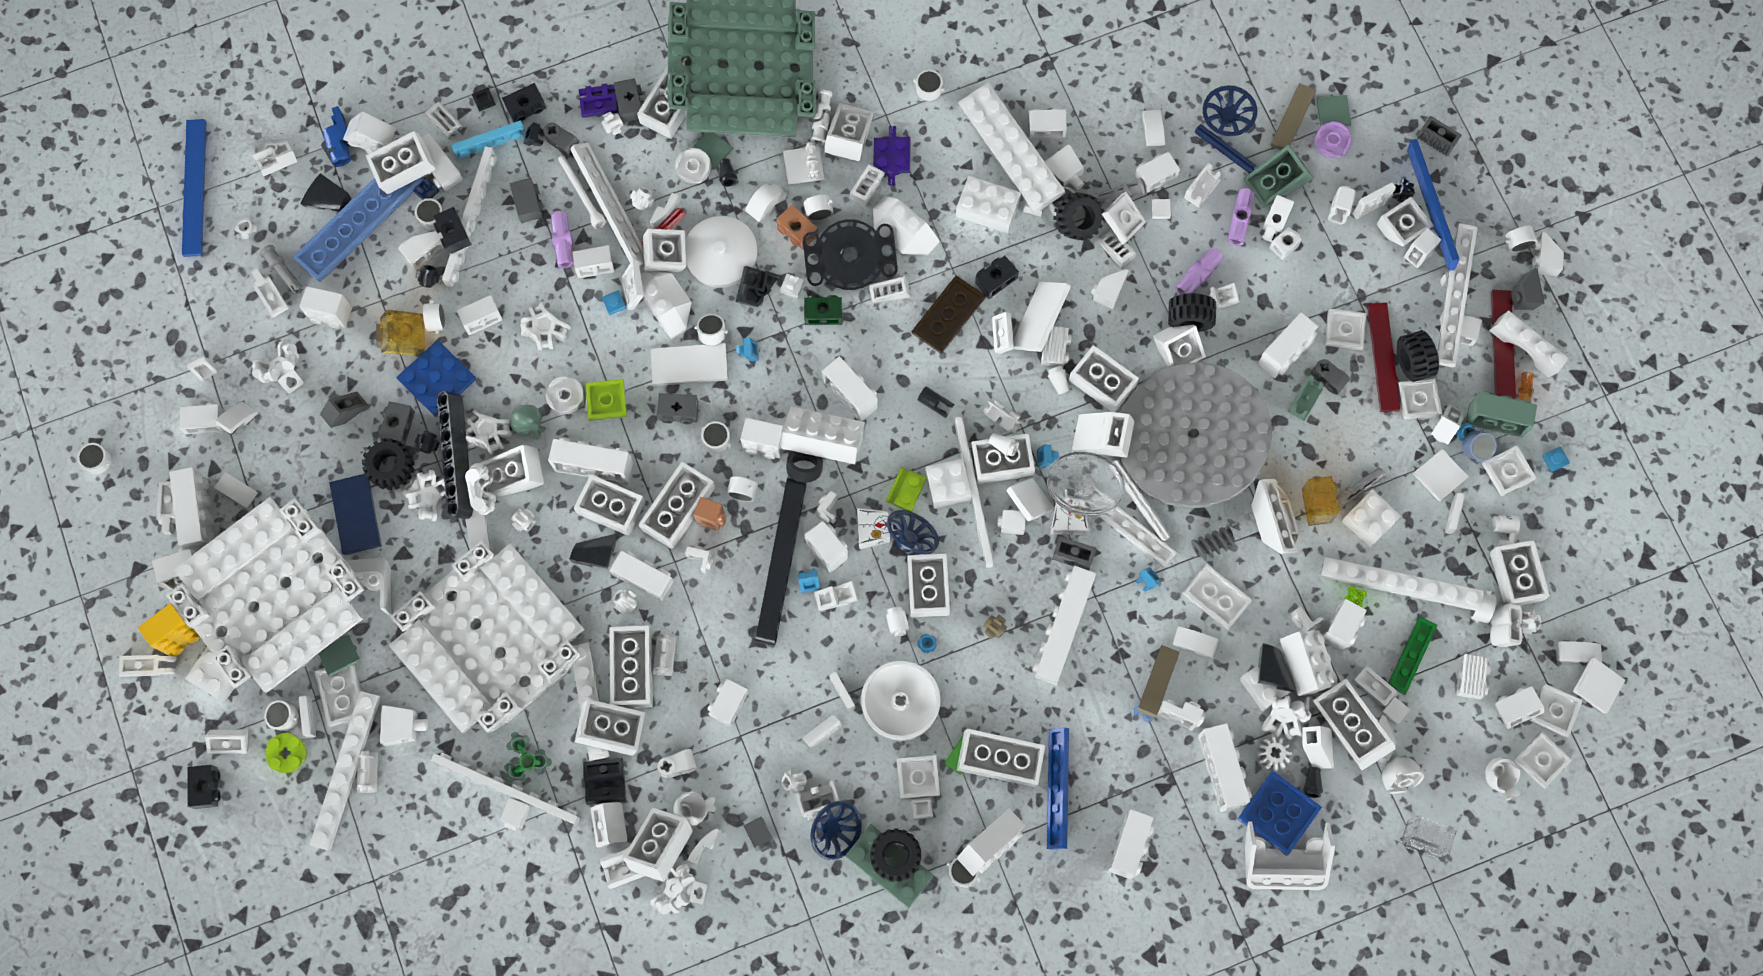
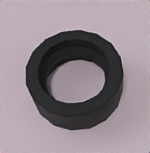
[786,451,823,483]

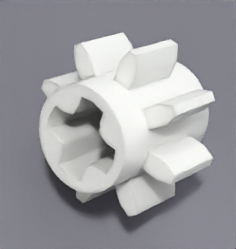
[601,112,623,136]
[630,187,654,210]
[511,508,536,533]
[613,589,637,614]
[1520,609,1541,634]
[782,768,807,794]

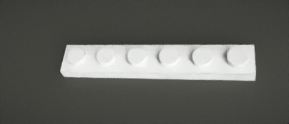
[573,642,610,761]

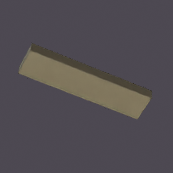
[1270,83,1316,150]
[1137,645,1180,719]

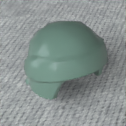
[510,405,546,439]

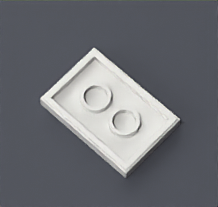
[1182,563,1253,630]
[314,664,362,728]

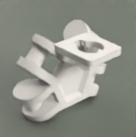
[520,302,571,350]
[252,341,304,394]
[465,409,512,455]
[465,463,497,515]
[402,470,445,522]
[1262,696,1311,740]
[651,860,707,914]

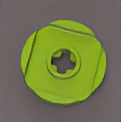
[265,733,307,773]

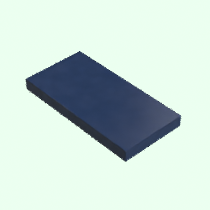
[329,474,382,556]

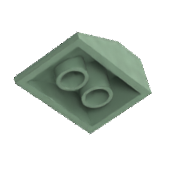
[1243,145,1314,208]

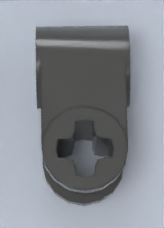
[544,123,579,156]
[1311,359,1350,395]

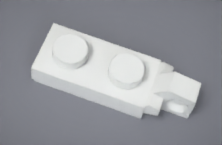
[251,268,289,318]
[157,481,176,535]

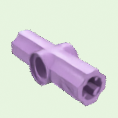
[1227,188,1255,246]
[551,211,574,268]
[1175,248,1224,295]

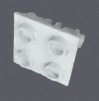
[783,142,824,185]

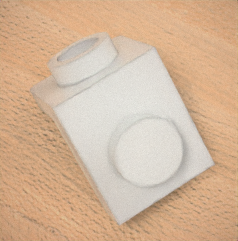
[1209,283,1241,309]
[817,491,837,524]
[685,545,713,574]
[1291,606,1324,631]

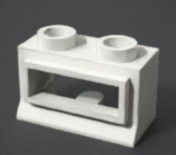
[795,781,840,820]

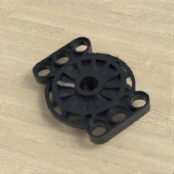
[802,219,898,290]

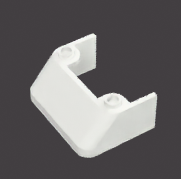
[318,558,392,615]
[1245,822,1335,890]

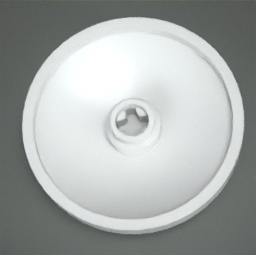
[685,216,758,288]
[861,661,940,741]

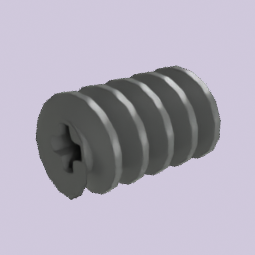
[1191,525,1235,561]

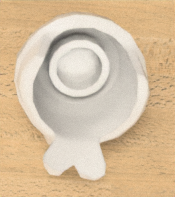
[1485,757,1520,800]
[673,791,717,826]

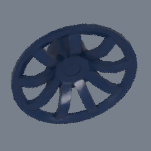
[1202,85,1258,136]
[886,510,939,554]
[810,801,862,860]

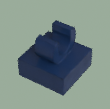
[413,178,439,200]

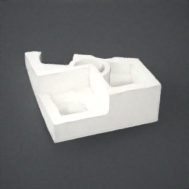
[249,141,297,176]

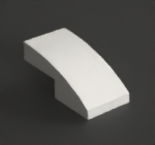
[1142,110,1165,147]
[650,193,680,229]
[215,402,258,434]
[214,472,258,509]
[814,581,859,611]
[1173,626,1219,658]
[1558,641,1602,663]
[687,828,721,865]

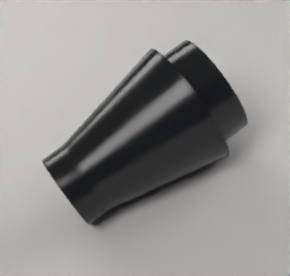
[719,158,737,187]
[1303,767,1323,798]

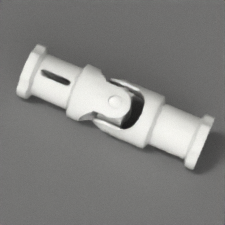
[810,89,833,146]

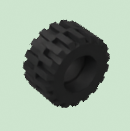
[1053,192,1105,241]
[1168,293,1216,332]
[1397,330,1439,382]
[362,438,415,490]
[870,828,922,882]

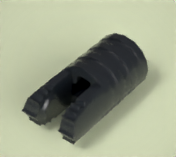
[917,386,955,418]

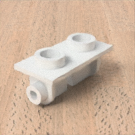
[983,400,1023,433]
[653,634,676,676]
[357,751,378,793]

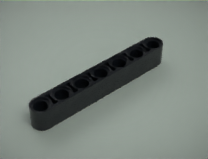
[437,391,473,519]

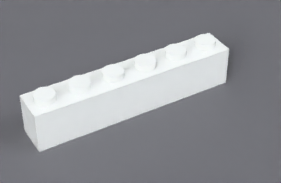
[1033,566,1096,685]

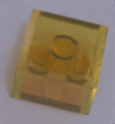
[380,310,425,357]
[1302,476,1341,526]

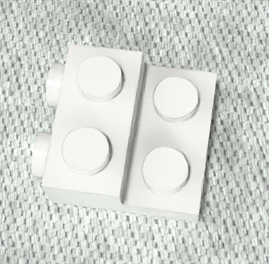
[1158,700,1206,731]

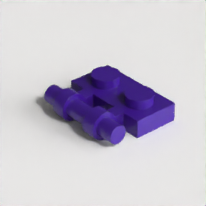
[579,83,618,118]

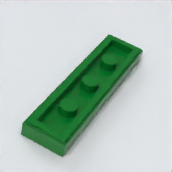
[1388,616,1438,695]

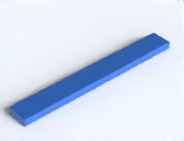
[182,119,207,257]
[1407,139,1459,271]

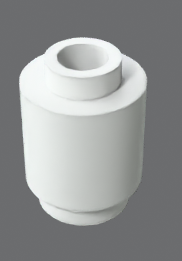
[886,607,909,637]

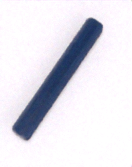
[1195,124,1257,174]

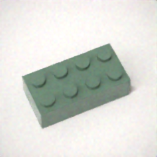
[845,824,934,909]

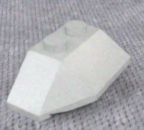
[873,196,940,255]
[641,271,692,339]
[1251,479,1300,554]

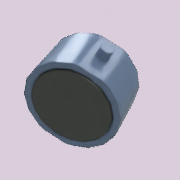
[1462,428,1497,463]

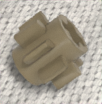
[983,615,1007,639]

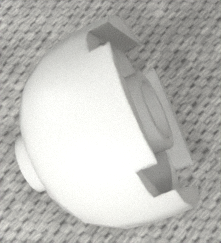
[1382,756,1424,794]

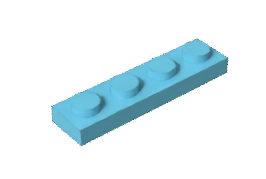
[451,120,526,159]

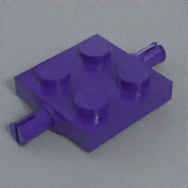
[873,126,911,186]

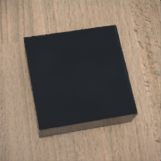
[472,87,496,112]

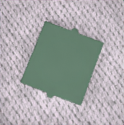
[1316,95,1351,127]
[692,132,733,170]
[318,635,360,677]

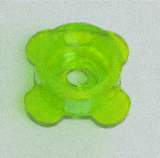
[1344,586,1367,607]

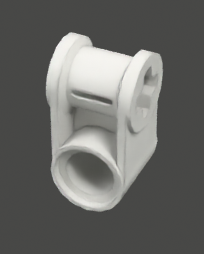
[657,749,697,779]

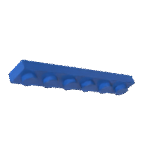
[1047,727,1069,850]

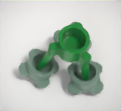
[504,732,552,783]

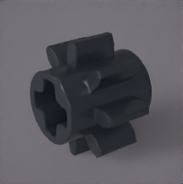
[1392,179,1415,203]
[415,265,440,288]
[414,431,440,454]

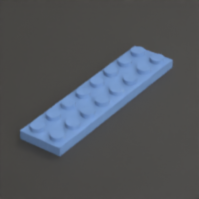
[293,177,424,282]

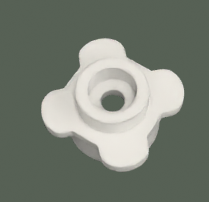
[235,218,257,239]

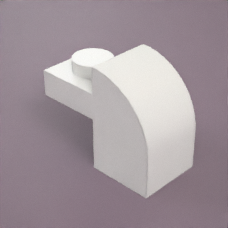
[745,183,788,221]

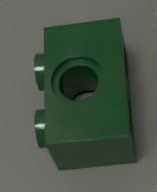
[804,295,842,325]

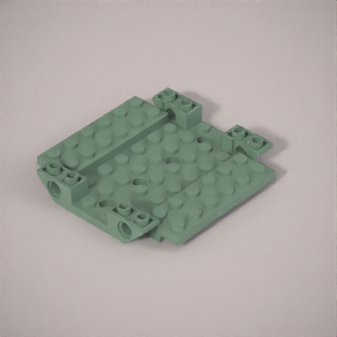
[667,0,816,137]

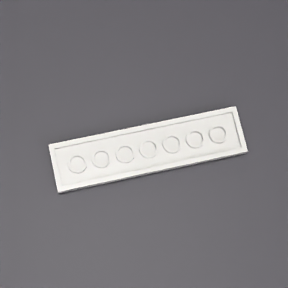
[958,82,1066,214]

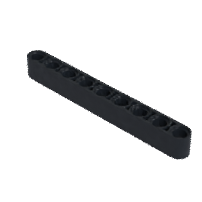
[755,477,807,646]

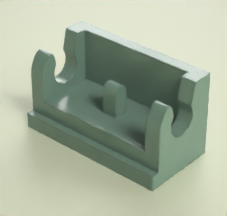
[1288,375,1324,421]

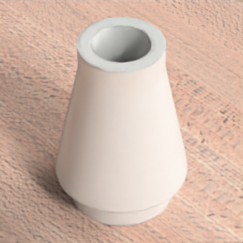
[1048,366,1069,395]
[989,433,1019,456]

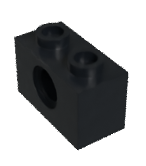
[502,83,547,123]
[433,207,472,254]
[975,255,1019,299]
[187,765,221,809]

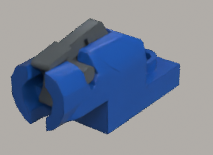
[321,106,351,167]

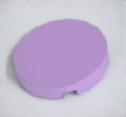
[1314,121,1352,158]

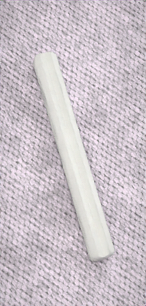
[1110,460,1170,542]

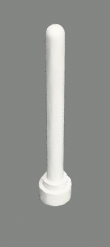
[558,155,607,229]

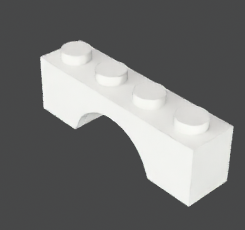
[1489,311,1569,378]

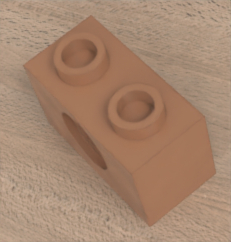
[776,204,819,250]
[693,497,727,532]

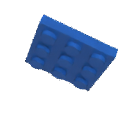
[396,340,477,417]
[1237,770,1322,856]

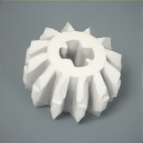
[1257,737,1292,771]

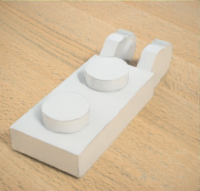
[119,655,176,677]

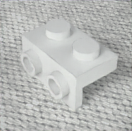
[600,847,645,889]

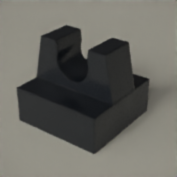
[523,122,545,146]

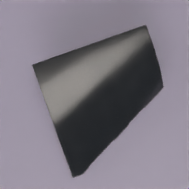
[300,173,352,212]
[736,266,781,307]
[569,534,618,569]
[1258,643,1295,692]

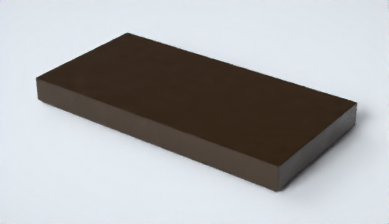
[911,275,986,354]

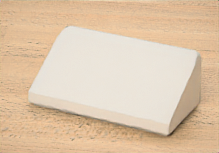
[802,715,842,750]
[205,730,249,754]

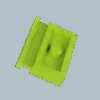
[886,467,927,512]

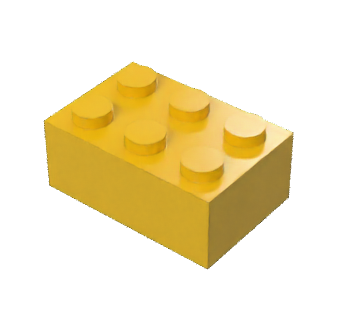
[138,603,200,656]

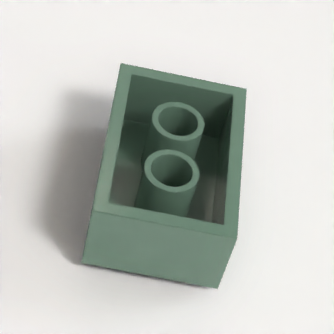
[1466,391,1537,437]

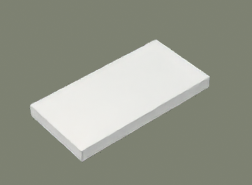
[1013,282,1071,352]
[651,343,728,386]

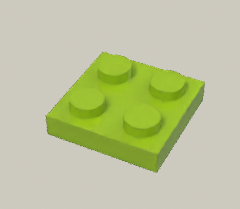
[586,379,627,421]

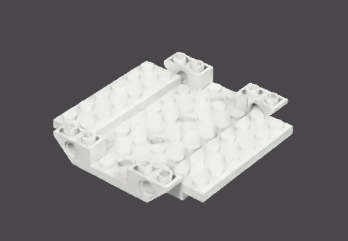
[166,497,364,693]
[389,540,585,734]

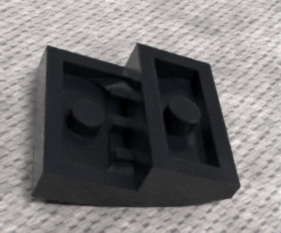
[583,758,626,805]

